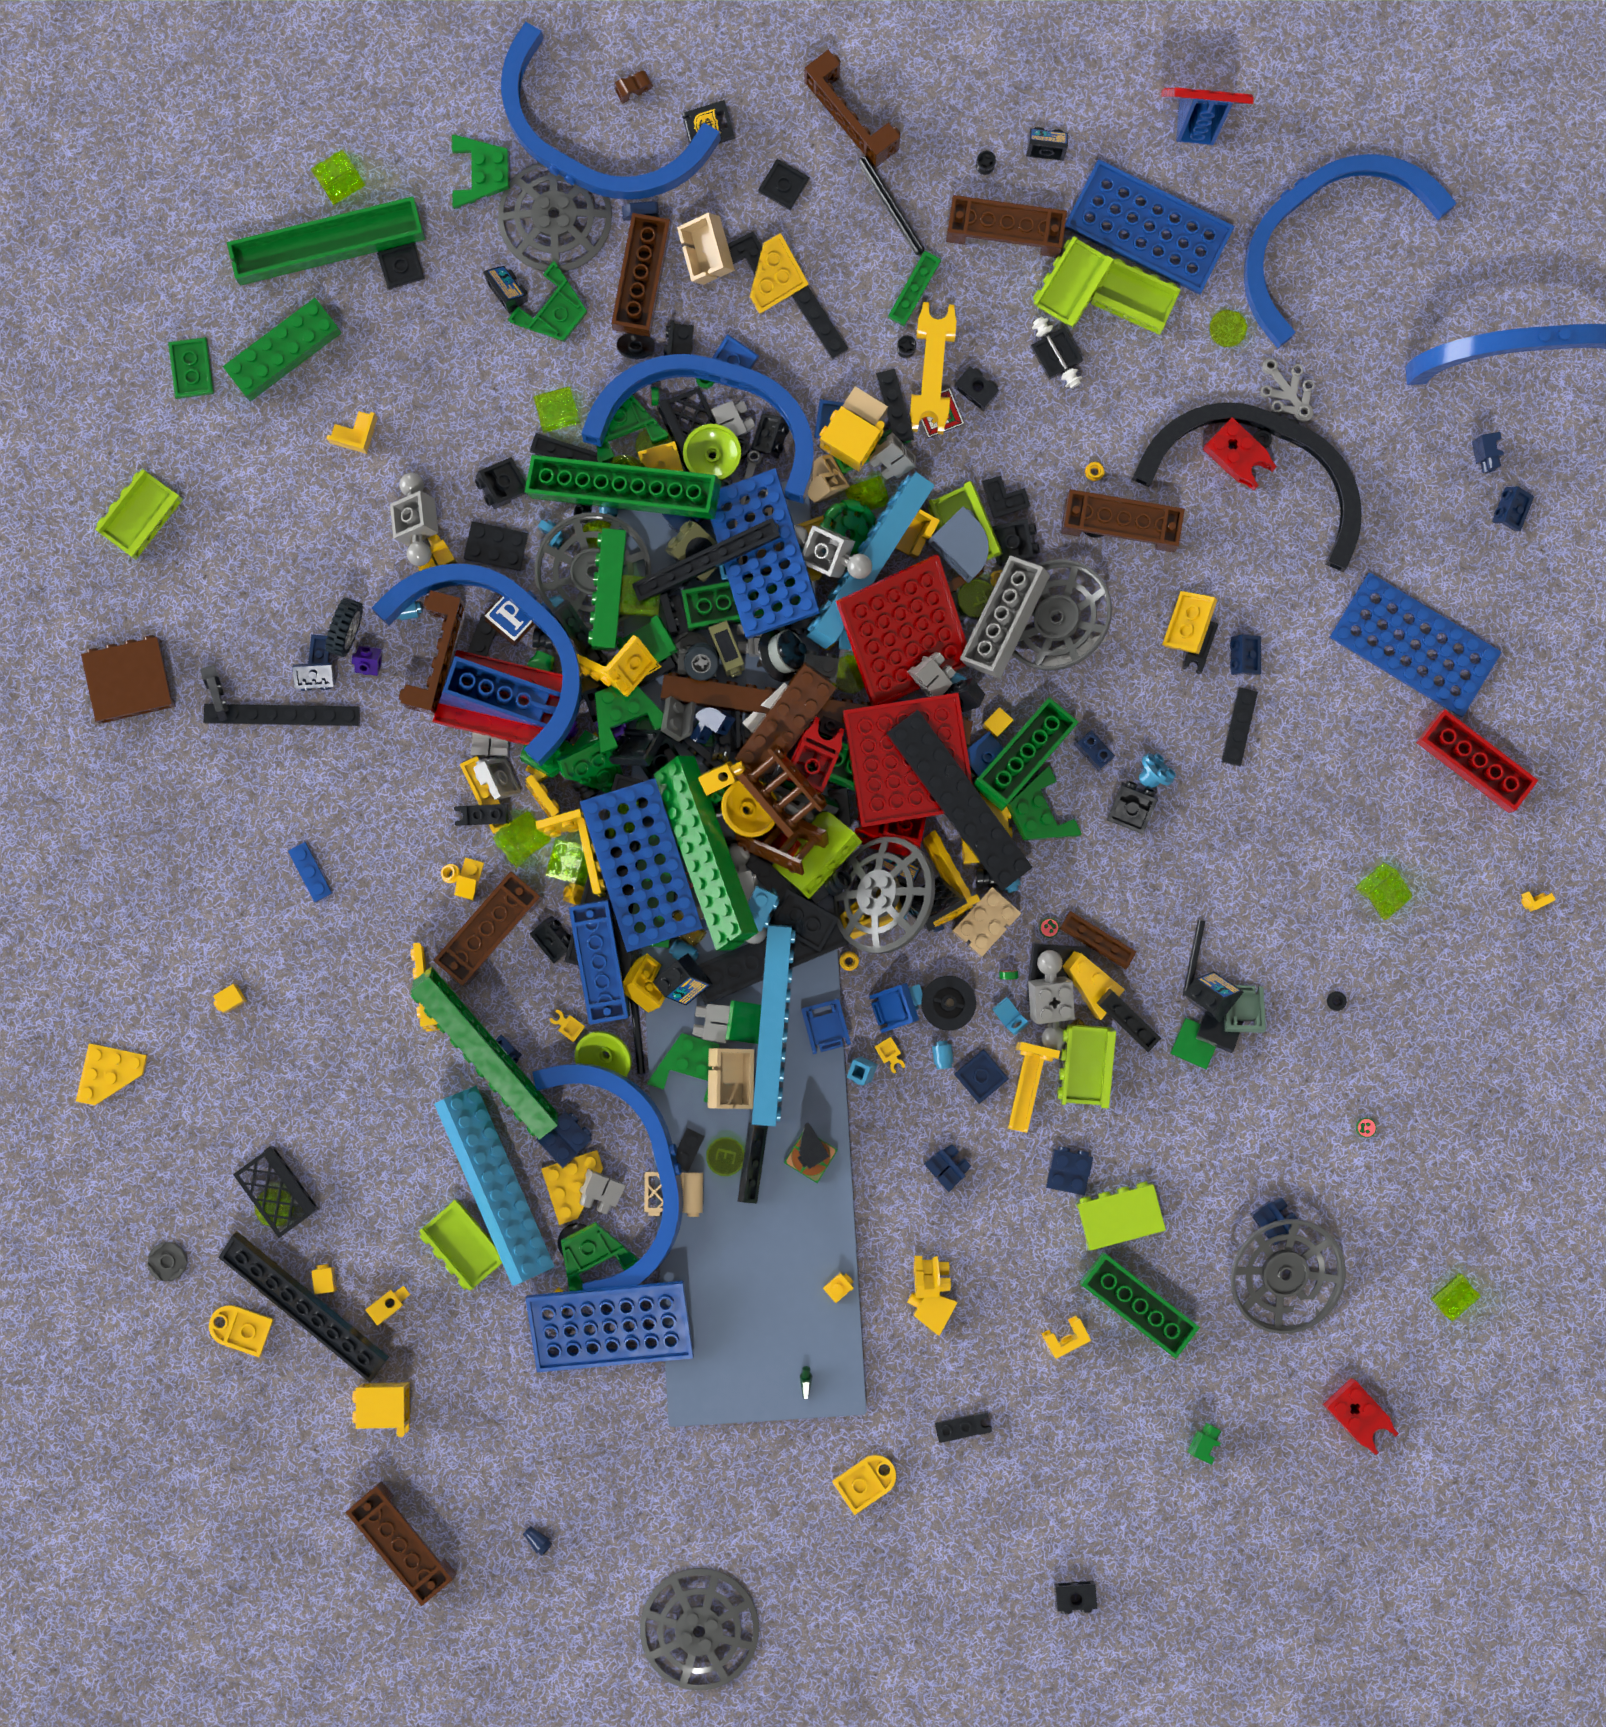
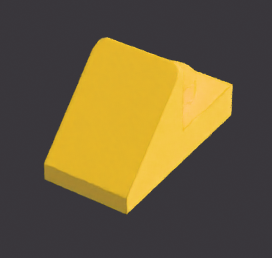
[455,857,485,900]

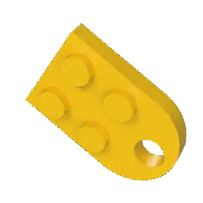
[209,1305,274,1357]
[832,1454,896,1515]

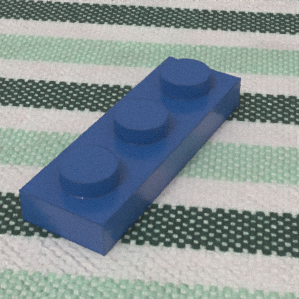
[288,842,333,903]

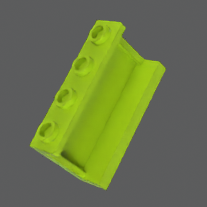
[1033,236,1114,329]
[1091,259,1181,335]
[95,469,183,560]
[928,481,1003,561]
[772,810,862,899]
[1057,1024,1116,1109]
[1075,1181,1166,1251]
[419,1199,502,1291]

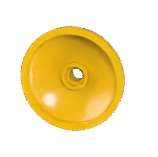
[721,781,777,837]

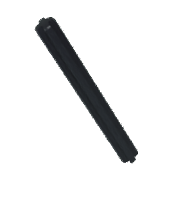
[858,156,924,255]

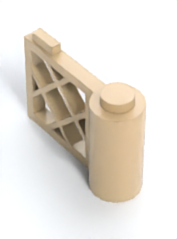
[644,1172,703,1217]

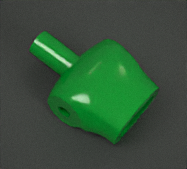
[527,651,555,672]

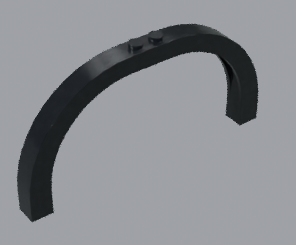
[1132,403,1362,572]

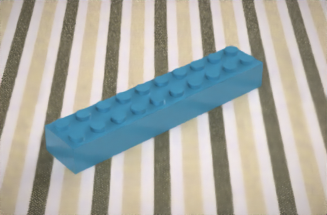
[806,472,935,649]
[752,924,796,1126]
[434,1085,555,1286]

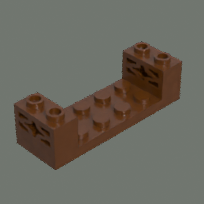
[804,49,901,168]
[946,195,1067,258]
[1061,489,1185,553]
[399,590,465,715]
[433,871,543,987]
[345,1481,457,1606]

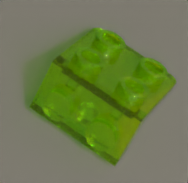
[493,811,551,868]
[1355,863,1412,920]

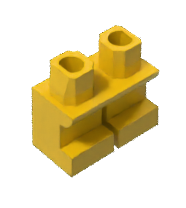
[418,534,457,571]
[914,1256,951,1298]

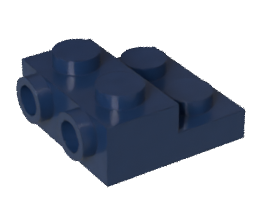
[536,1111,592,1169]
[1046,1146,1093,1196]

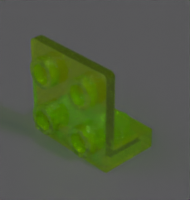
[311,150,366,205]
[533,386,580,433]
[619,575,660,617]
[545,839,588,887]

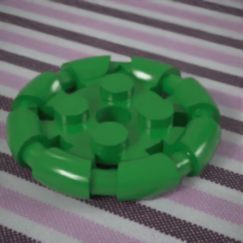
[820,499,876,569]

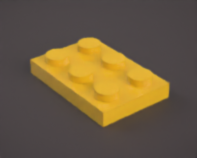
[1162,591,1217,654]

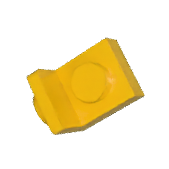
[563,883,584,905]
[1521,891,1556,912]
[823,1272,854,1303]

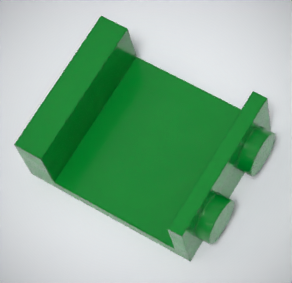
[617,615,679,664]

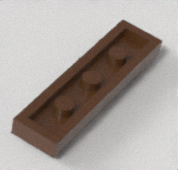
[1059,911,1136,969]

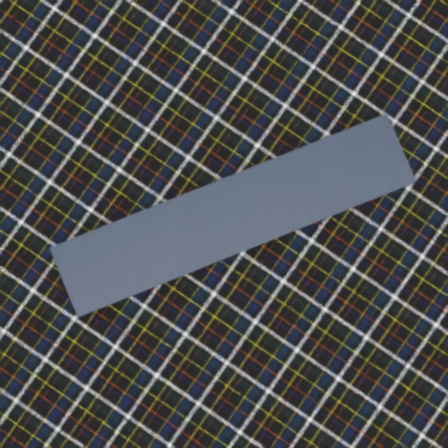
[617,481,866,1427]

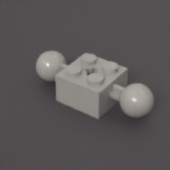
[390,473,438,566]
[794,525,872,579]
[728,842,767,944]
[1028,950,1075,1050]

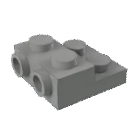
[473,757,521,800]

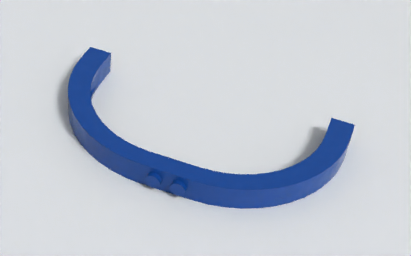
[501,22,721,200]
[1244,154,1457,348]
[1405,324,1606,385]
[581,354,814,504]
[372,564,582,766]
[532,1063,683,1290]

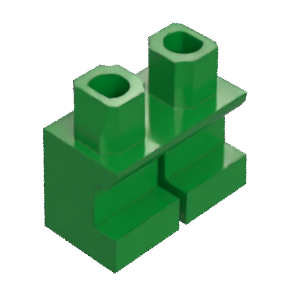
[1187,1423,1221,1465]

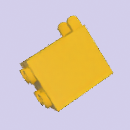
[819,406,885,472]
[352,1382,410,1437]

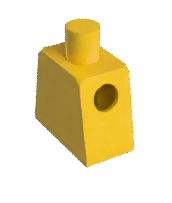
[698,761,746,796]
[365,1286,410,1326]
[907,1292,957,1336]

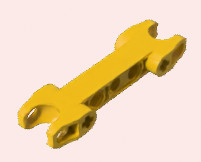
[910,302,957,435]

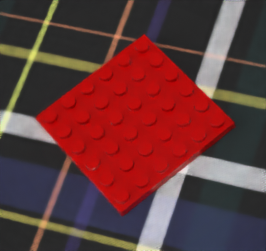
[836,555,967,706]
[843,693,973,827]

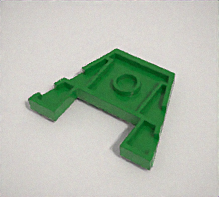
[452,135,510,209]
[508,261,588,342]
[597,396,669,463]
[595,686,663,754]
[520,730,599,778]
[1007,766,1082,841]
[647,1033,720,1103]
[561,1222,639,1291]

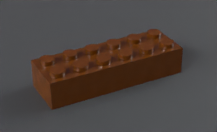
[611,213,671,337]
[735,662,837,779]

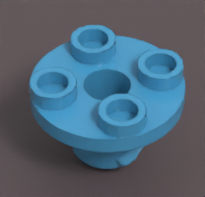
[1139,753,1176,788]

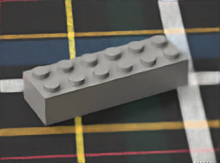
[960,556,1050,679]

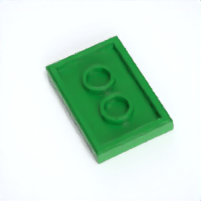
[168,337,214,399]

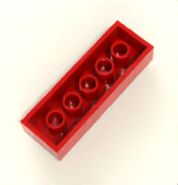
[1416,709,1539,813]

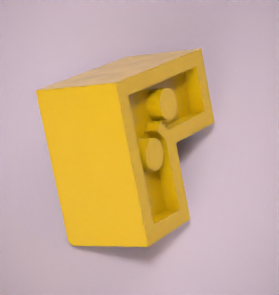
[327,411,378,454]
[895,509,940,558]
[623,953,666,1012]

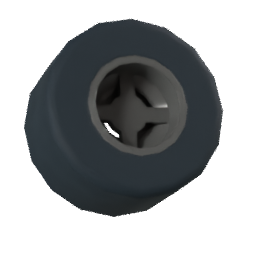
[684,643,719,680]

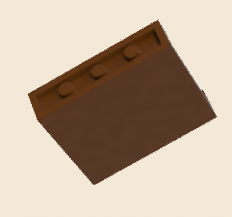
[81,635,176,724]

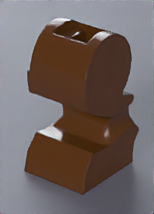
[614,71,653,104]

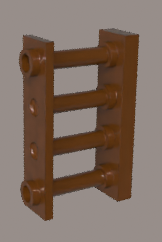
[737,744,828,838]
[735,813,829,875]

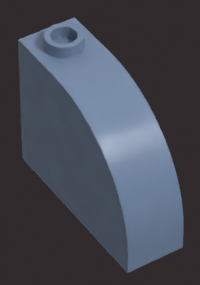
[928,506,989,583]

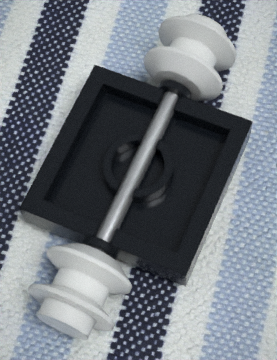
[1031,317,1083,389]

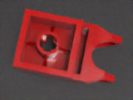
[1202,417,1277,490]
[787,717,845,793]
[854,813,926,856]
[1323,1378,1399,1455]

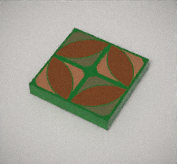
[784,1132,838,1183]

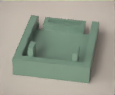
[1224,985,1266,1033]

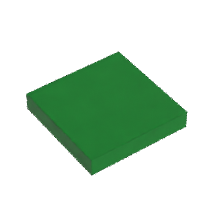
[726,1000,761,1044]
[1170,1018,1216,1070]

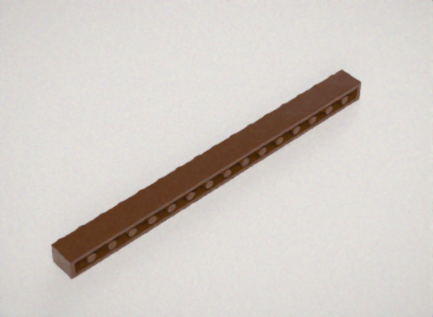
[660,672,973,747]

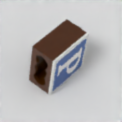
[485,595,535,646]

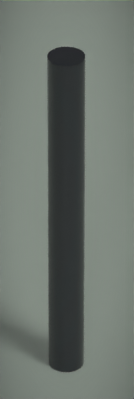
[1183,920,1206,996]
[630,999,645,1074]

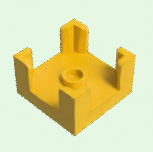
[638,441,683,471]
[1041,1316,1091,1359]

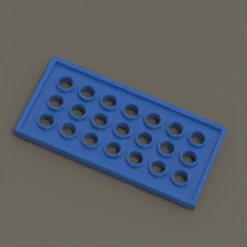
[1065,159,1235,295]
[710,468,821,639]
[1329,572,1502,718]
[580,778,703,953]
[525,1281,694,1373]

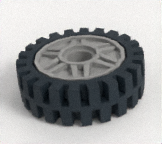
[325,598,363,657]

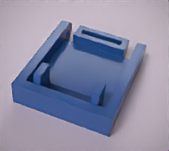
[869,983,919,1033]
[801,999,851,1054]

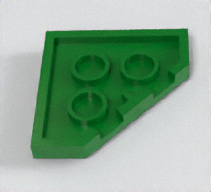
[557,738,623,793]

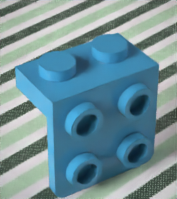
[748,885,779,932]

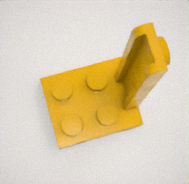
[576,635,657,697]
[525,732,598,817]
[535,809,607,897]
[922,830,981,927]
[411,943,439,1032]
[1008,1042,1060,1133]

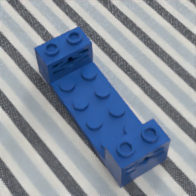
[569,899,631,1025]

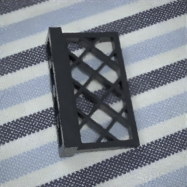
[657,388,716,472]
[899,876,967,932]
[233,1146,319,1238]

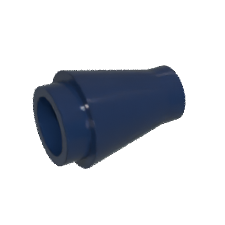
[523,1526,552,1556]

